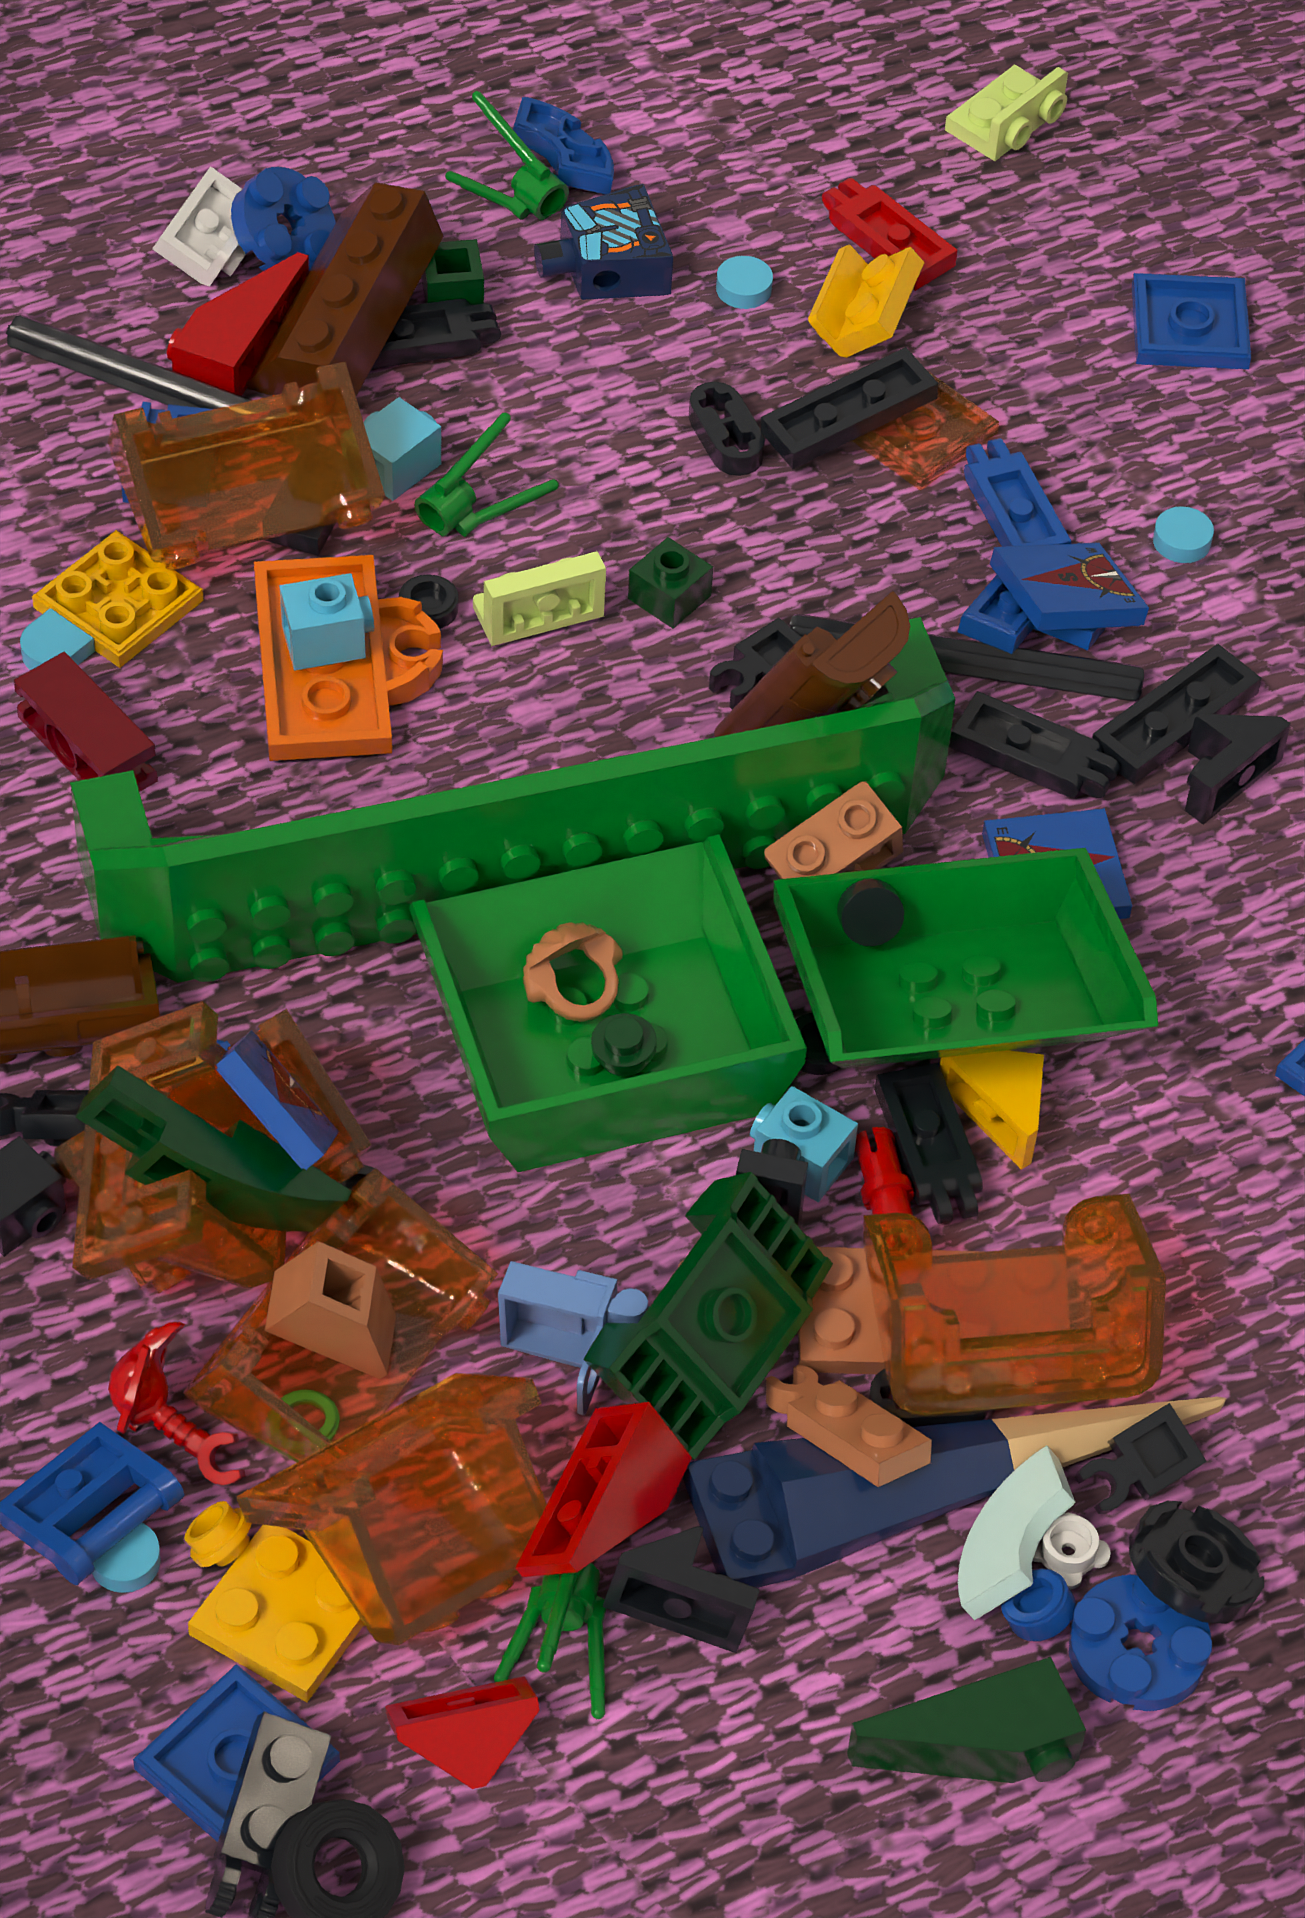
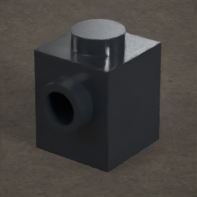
[0,1136,66,1257]

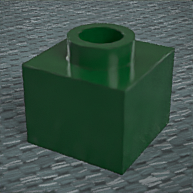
[421,239,484,305]
[628,537,714,629]

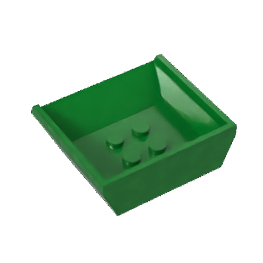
[409,834,807,1172]
[774,847,1158,1068]

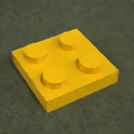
[188,1518,386,1703]

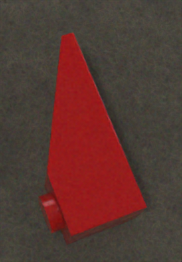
[167,252,309,396]
[515,1402,692,1577]

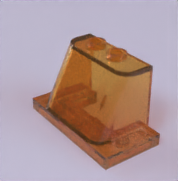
[72,1001,287,1288]
[236,1373,547,1646]

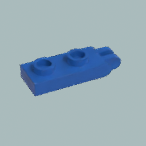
[964,438,1071,547]

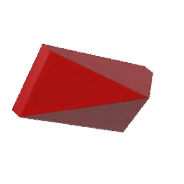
[385,1676,540,1789]

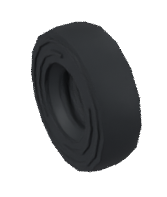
[271,1799,405,1918]

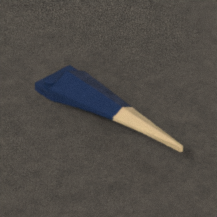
[683,1397,1227,1588]

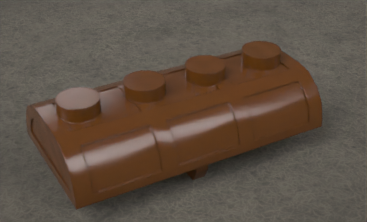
[714,591,910,737]
[0,935,162,1064]

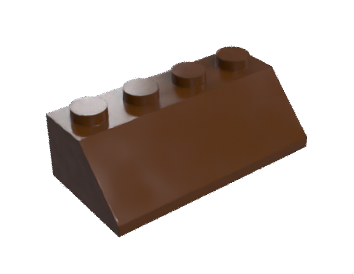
[246,182,444,411]

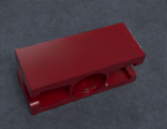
[14,651,158,792]

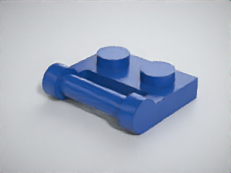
[0,1422,185,1585]

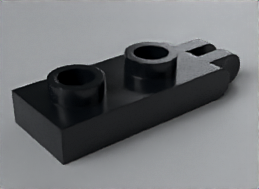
[372,299,501,369]
[949,691,1120,798]
[874,1062,983,1224]

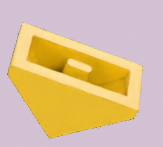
[940,1050,1044,1170]

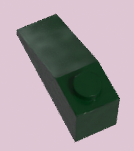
[847,1656,1086,1783]

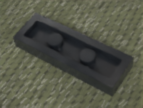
[761,347,938,469]
[1092,643,1262,785]

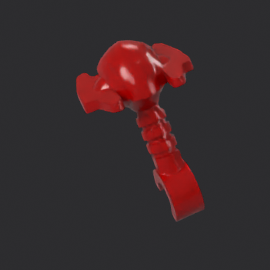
[108,1321,246,1485]

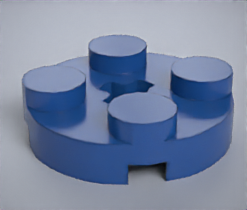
[231,167,336,271]
[1068,1574,1212,1711]

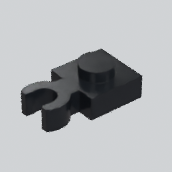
[709,618,802,710]
[0,1090,94,1147]
[1074,1403,1207,1514]

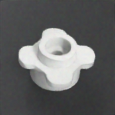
[1033,1513,1111,1590]

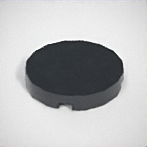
[1129,1500,1264,1624]

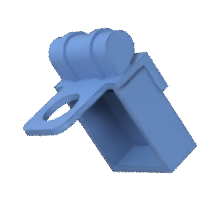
[498,1261,649,1415]

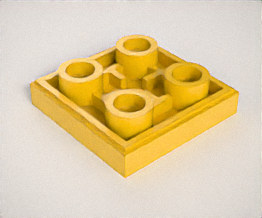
[32,530,203,668]

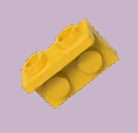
[808,245,924,358]

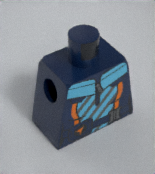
[534,184,673,300]

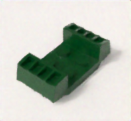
[583,1172,833,1460]

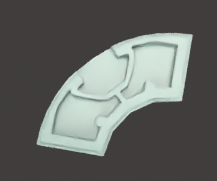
[958,1445,1076,1621]

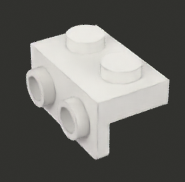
[153,166,246,286]

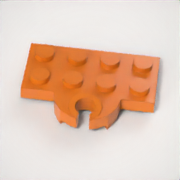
[254,555,443,761]

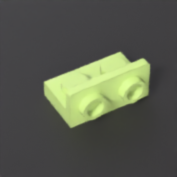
[945,64,1068,161]
[473,551,606,646]

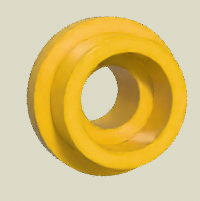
[184,1501,252,1567]

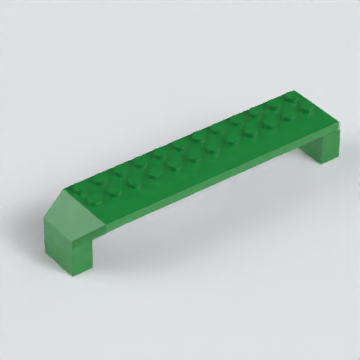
[70,617,956,983]

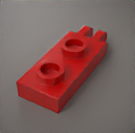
[822,178,958,291]

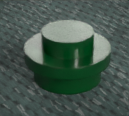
[591,1013,657,1076]

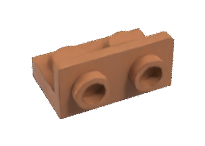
[764,782,903,879]

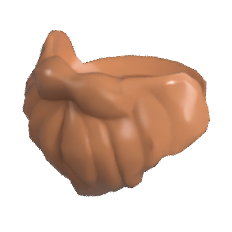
[523,922,623,1022]

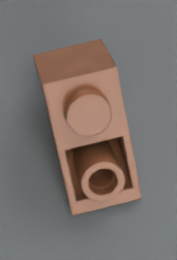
[265,1241,396,1379]

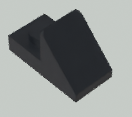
[1185,714,1291,825]
[602,1526,760,1653]

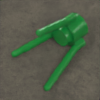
[445,91,569,220]
[414,412,559,537]
[494,1563,606,1719]

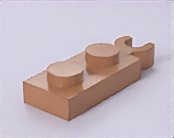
[766,1364,932,1487]

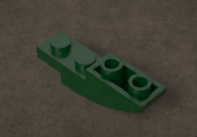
[75,1065,351,1232]

